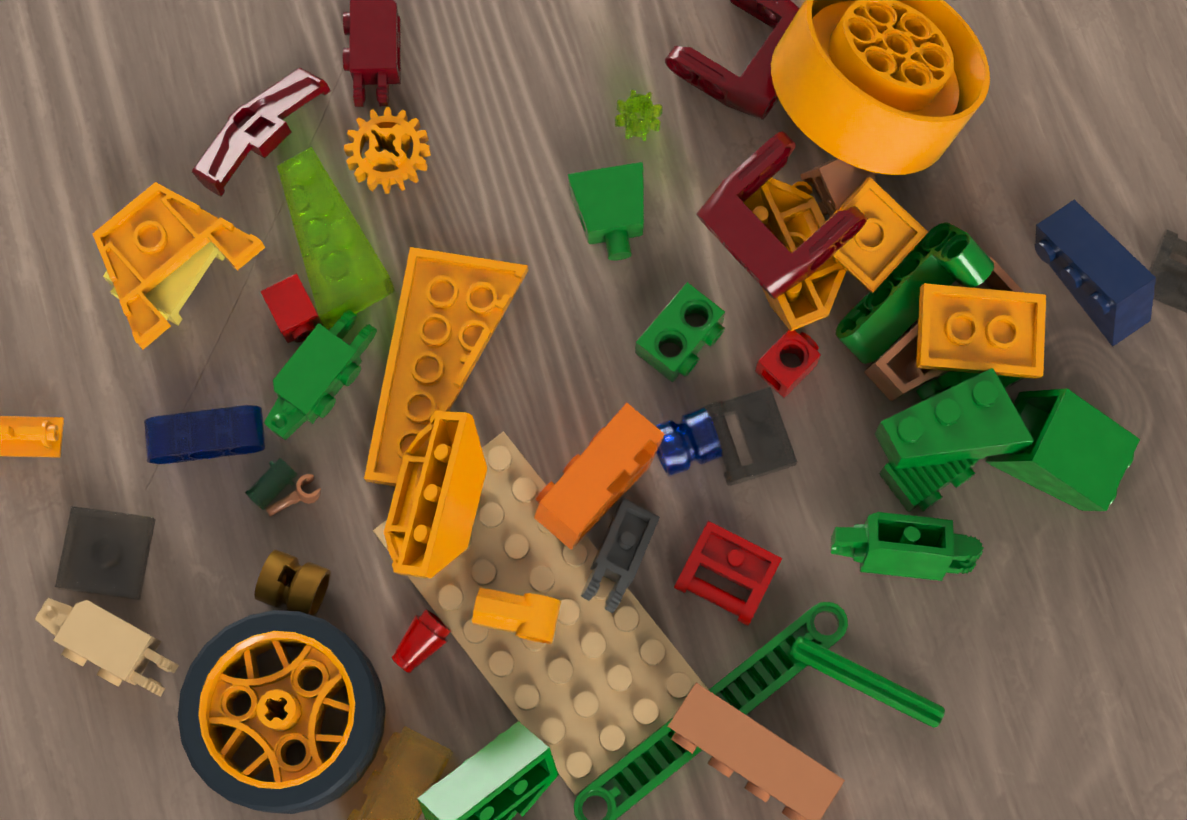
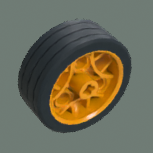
[178,610,386,814]

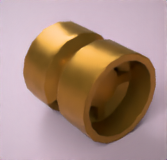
[254,549,331,616]

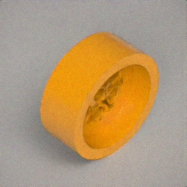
[771,0,990,175]

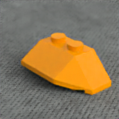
[744,177,847,331]
[384,411,487,579]

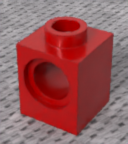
[260,273,324,343]
[755,330,821,398]

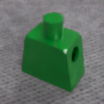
[568,162,644,261]

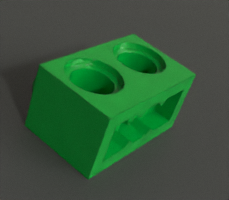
[635,282,725,383]

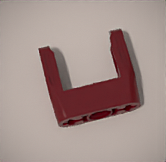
[665,0,800,120]
[696,131,868,299]

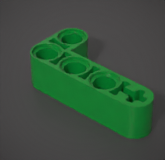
[835,222,994,364]

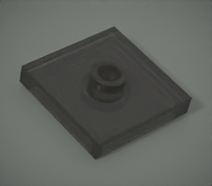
[55,506,156,600]

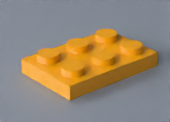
[916,283,1046,379]

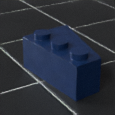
[1034,199,1156,347]

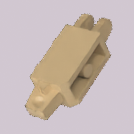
[35,598,179,697]

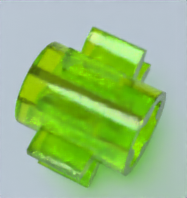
[615,90,663,141]

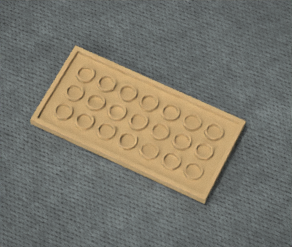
[373,431,708,796]

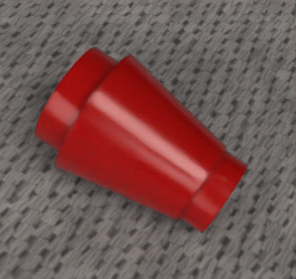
[391,609,451,673]

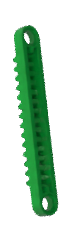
[574,602,848,820]

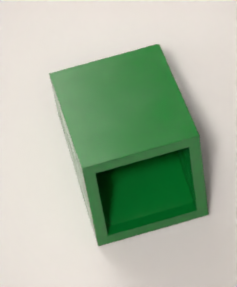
[985,388,1140,511]

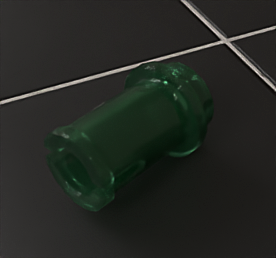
[245,458,298,510]

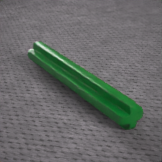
[790,637,945,728]

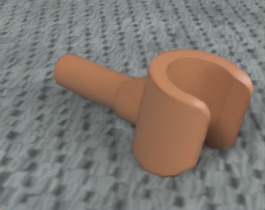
[266,474,321,517]

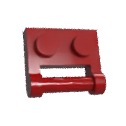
[674,521,782,626]

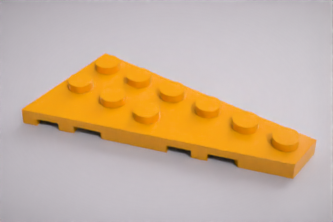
[364,247,529,487]

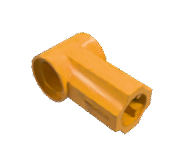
[472,587,561,644]

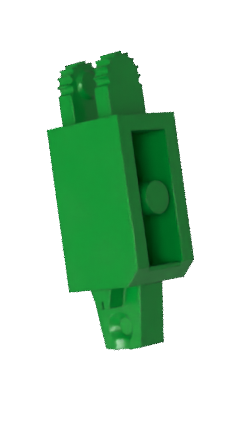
[264,310,377,440]
[831,512,984,581]

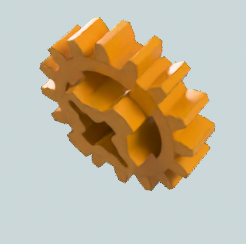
[344,107,431,194]

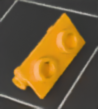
[0,416,64,458]

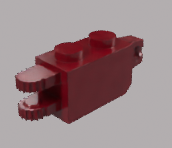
[343,0,401,107]

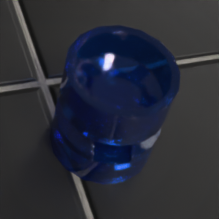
[655,407,723,477]

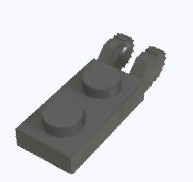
[581,498,660,613]

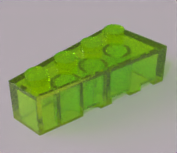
[277,147,395,330]

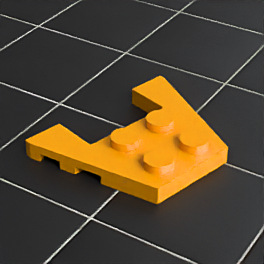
[92,182,265,350]

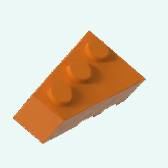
[534,402,665,550]

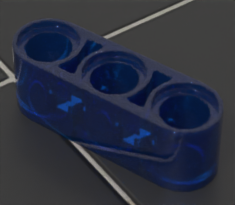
[144,405,265,464]

